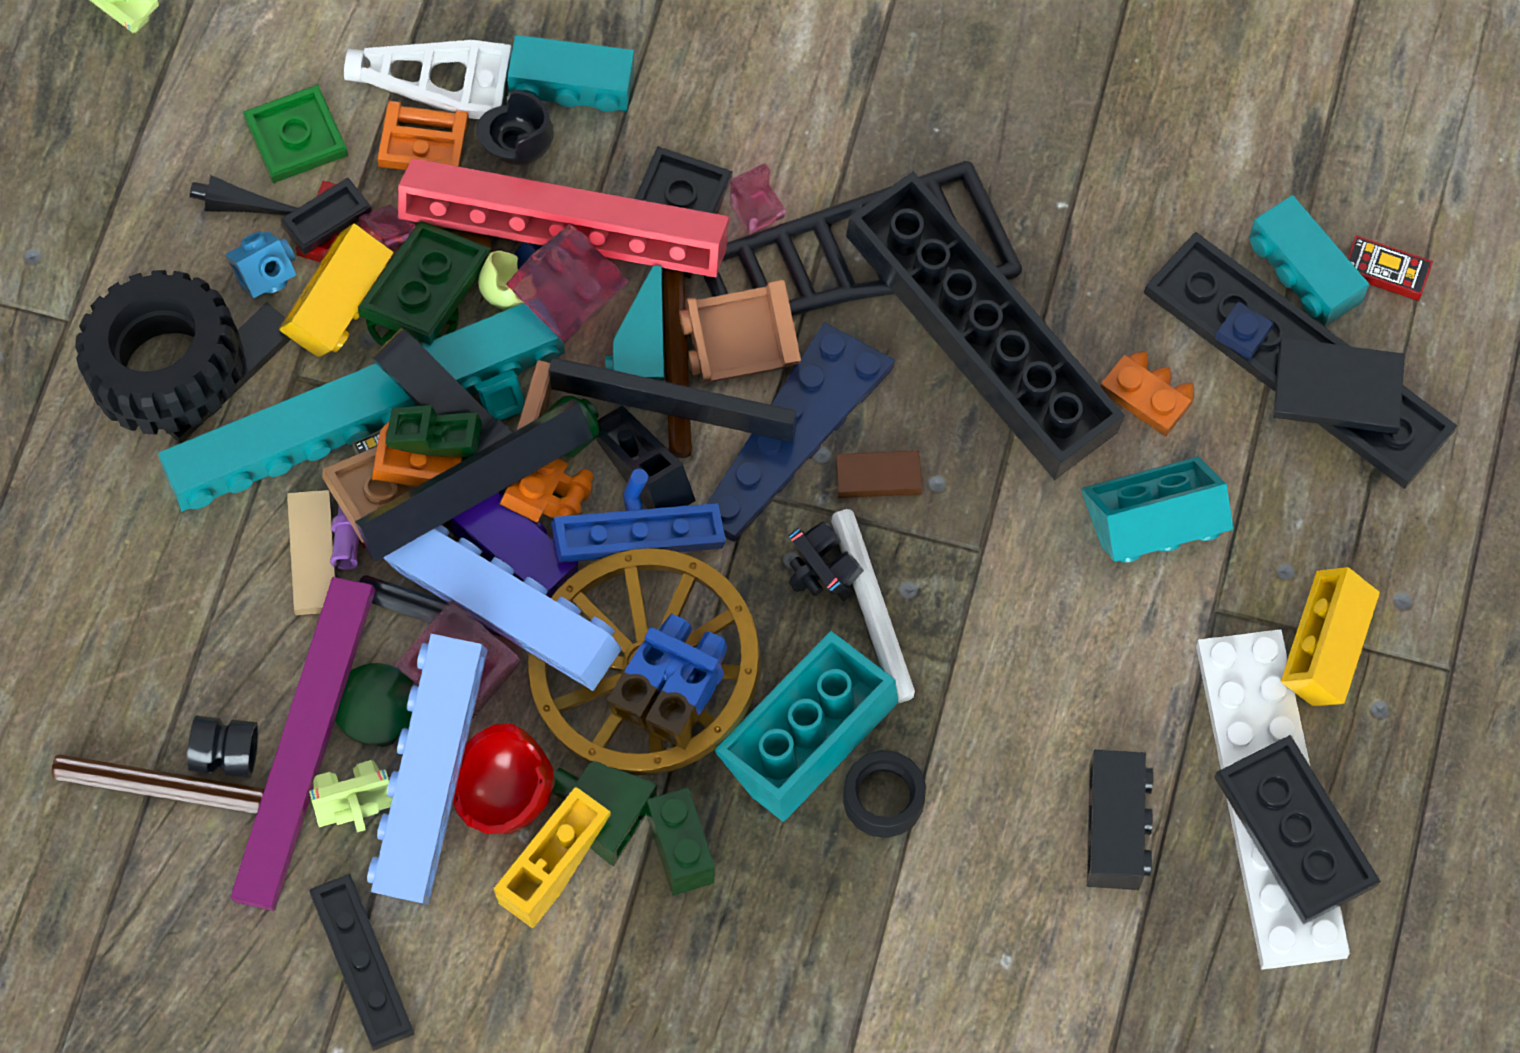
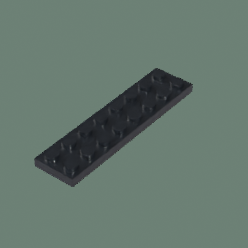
[1144,231,1457,489]

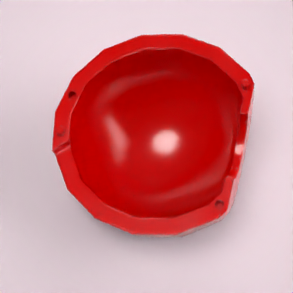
[453,723,555,835]

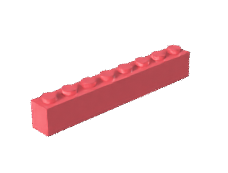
[398,158,729,277]

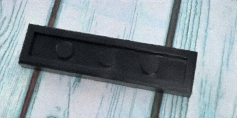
[164,302,291,443]
[309,874,414,1051]

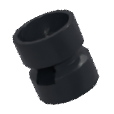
[187,716,259,778]

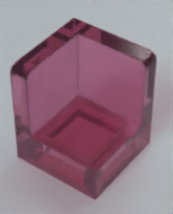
[730,163,785,234]

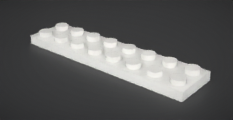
[1196,629,1350,970]

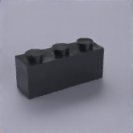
[1087,749,1153,890]

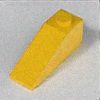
[493,787,611,929]

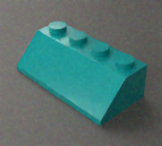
[715,631,898,822]

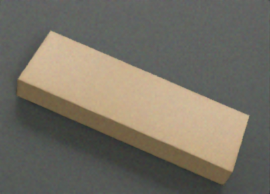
[287,490,335,615]

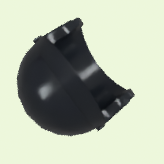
[476,90,554,165]

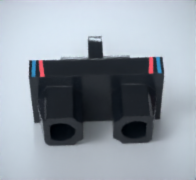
[788,521,864,601]

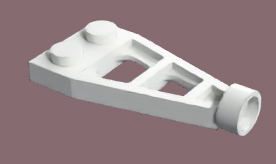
[344,40,511,119]

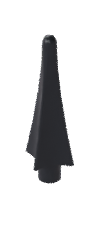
[190,175,297,216]

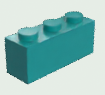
[508,35,634,112]
[1249,195,1369,327]

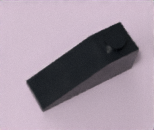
[596,405,696,509]

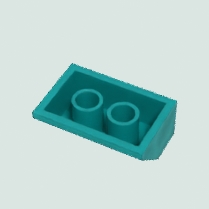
[1081,456,1234,562]

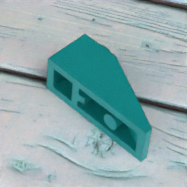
[605,265,664,381]

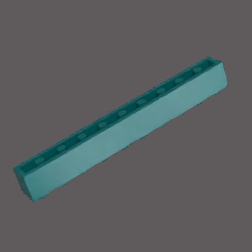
[158,295,565,512]

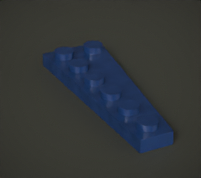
[706,322,895,542]

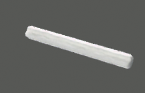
[831,509,915,703]

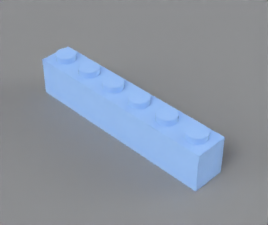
[383,525,622,691]
[367,634,488,905]

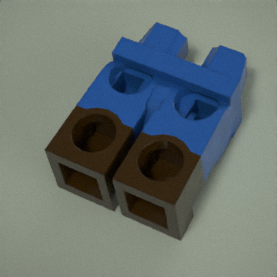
[606,614,728,750]

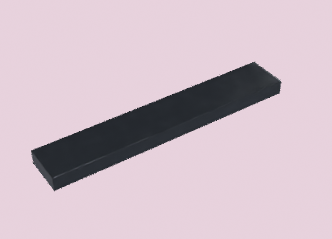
[548,358,796,442]
[355,399,593,561]

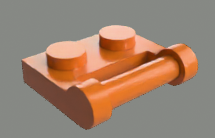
[377,101,469,170]

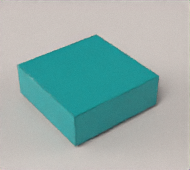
[474,370,525,421]

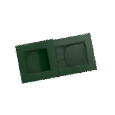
[385,405,482,457]

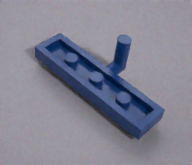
[551,469,726,563]

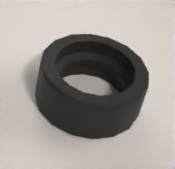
[843,750,926,838]

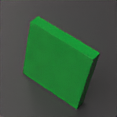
[243,84,348,183]

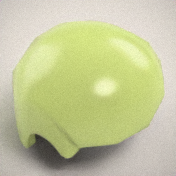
[478,251,540,311]

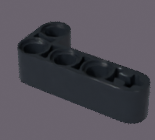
[371,327,513,453]

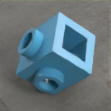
[225,231,297,298]

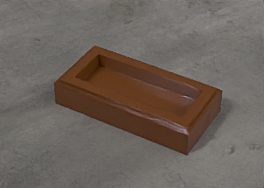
[835,450,922,498]

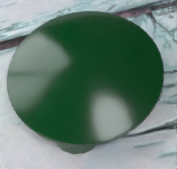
[335,663,414,747]

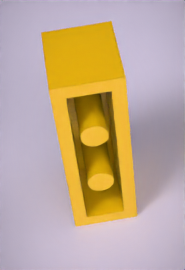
[278,224,394,358]
[1280,567,1380,706]

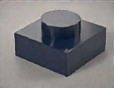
[1215,302,1273,360]

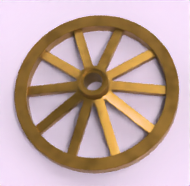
[528,548,761,775]

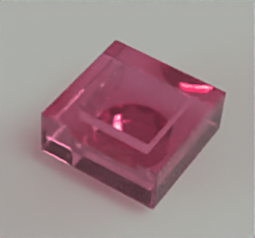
[358,204,416,249]

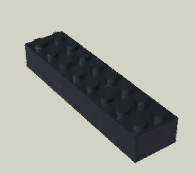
[846,171,1125,480]

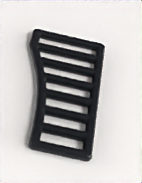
[703,161,1022,317]

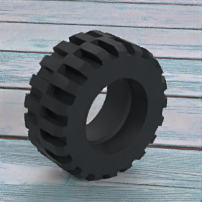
[75,270,244,434]

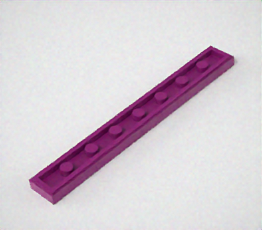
[230,577,376,911]

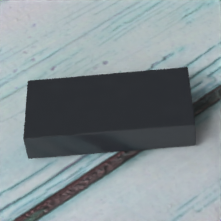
[280,177,372,255]

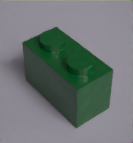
[647,787,715,896]

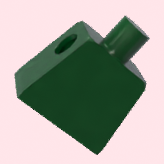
[552,761,657,866]

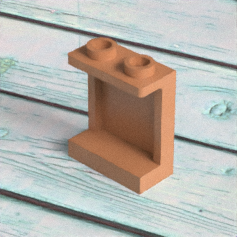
[679,280,801,385]

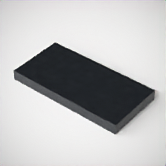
[1214,735,1381,925]

